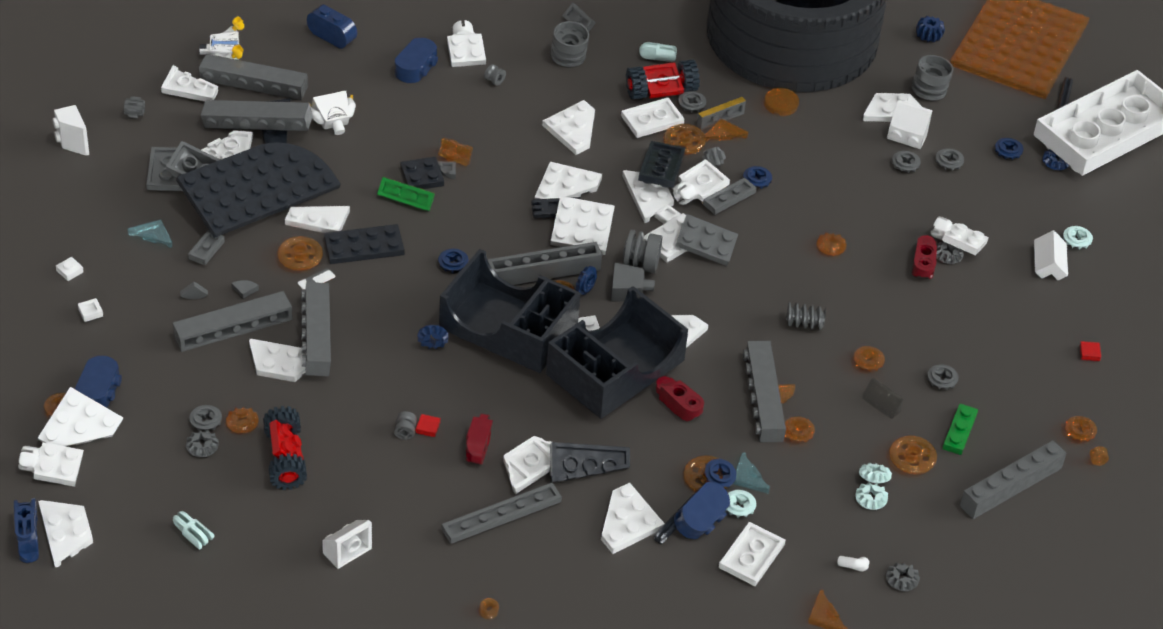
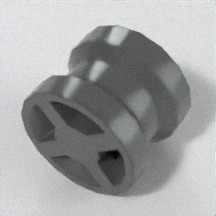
[484,64,506,86]

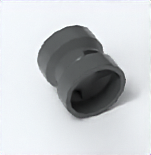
[395,411,417,440]

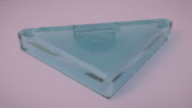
[128,220,173,248]
[733,452,770,494]

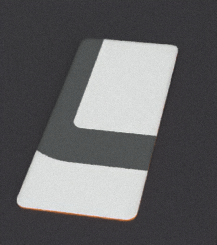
[298,268,336,289]

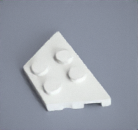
[863,93,922,122]
[622,170,674,223]
[249,339,305,382]
[503,436,552,494]
[38,500,93,567]

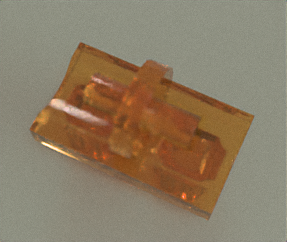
[438,137,473,166]

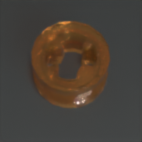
[1089,446,1109,465]
[479,598,499,619]

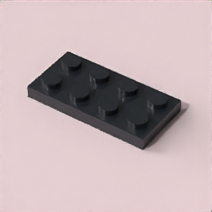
[638,141,686,188]
[324,224,405,264]

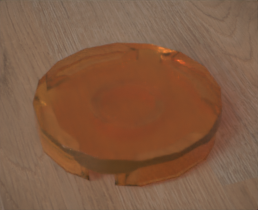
[764,88,799,116]

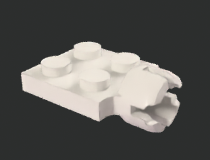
[447,20,486,67]
[673,159,730,205]
[931,216,989,256]
[18,442,84,487]

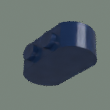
[306,4,357,49]
[395,38,438,83]
[75,356,122,408]
[674,482,730,539]

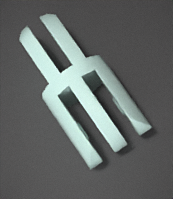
[639,42,677,62]
[173,511,215,550]

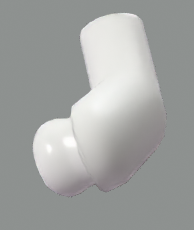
[838,556,869,572]

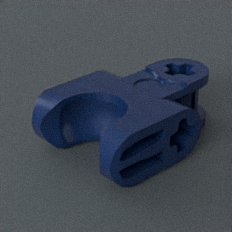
[14,498,39,563]

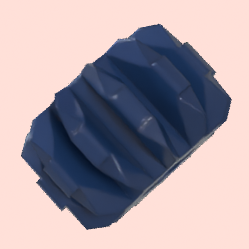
[916,16,945,43]

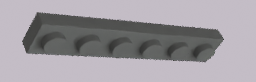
[442,483,562,544]

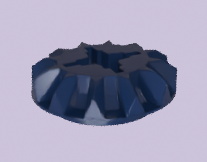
[995,138,1024,160]
[1042,149,1070,170]
[743,166,772,189]
[438,249,468,273]
[576,266,597,295]
[417,325,449,350]
[704,459,737,488]

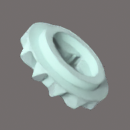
[1063,226,1093,250]
[859,463,892,483]
[855,482,888,510]
[726,490,756,518]

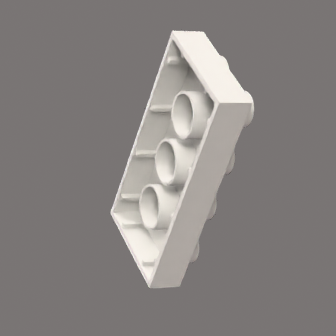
[1033,70,1163,176]

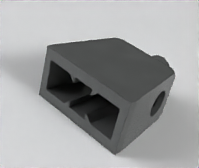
[611,263,655,302]

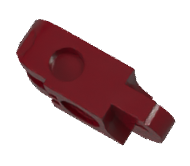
[911,235,937,279]
[656,376,704,421]
[466,413,493,465]

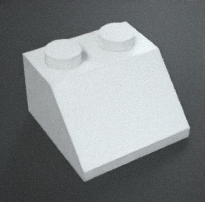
[887,100,932,149]
[52,105,89,155]
[323,520,372,569]

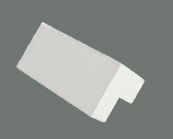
[1034,230,1068,280]

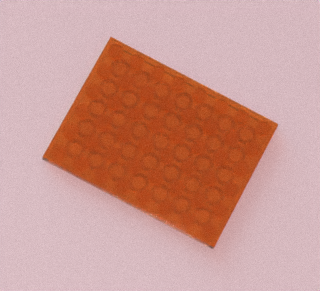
[950,0,1090,99]

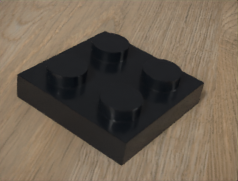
[400,157,444,189]

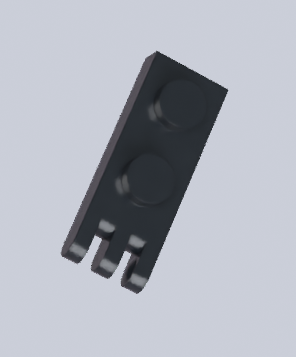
[531,197,581,219]

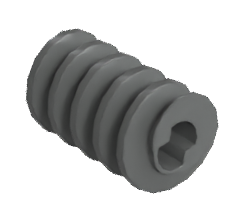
[786,302,827,330]

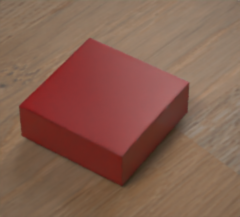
[1079,341,1101,361]
[416,414,441,437]

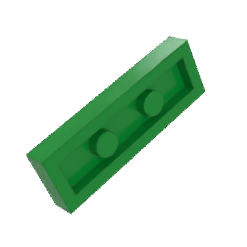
[377,177,435,211]
[943,404,979,455]

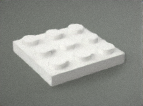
[550,196,615,255]

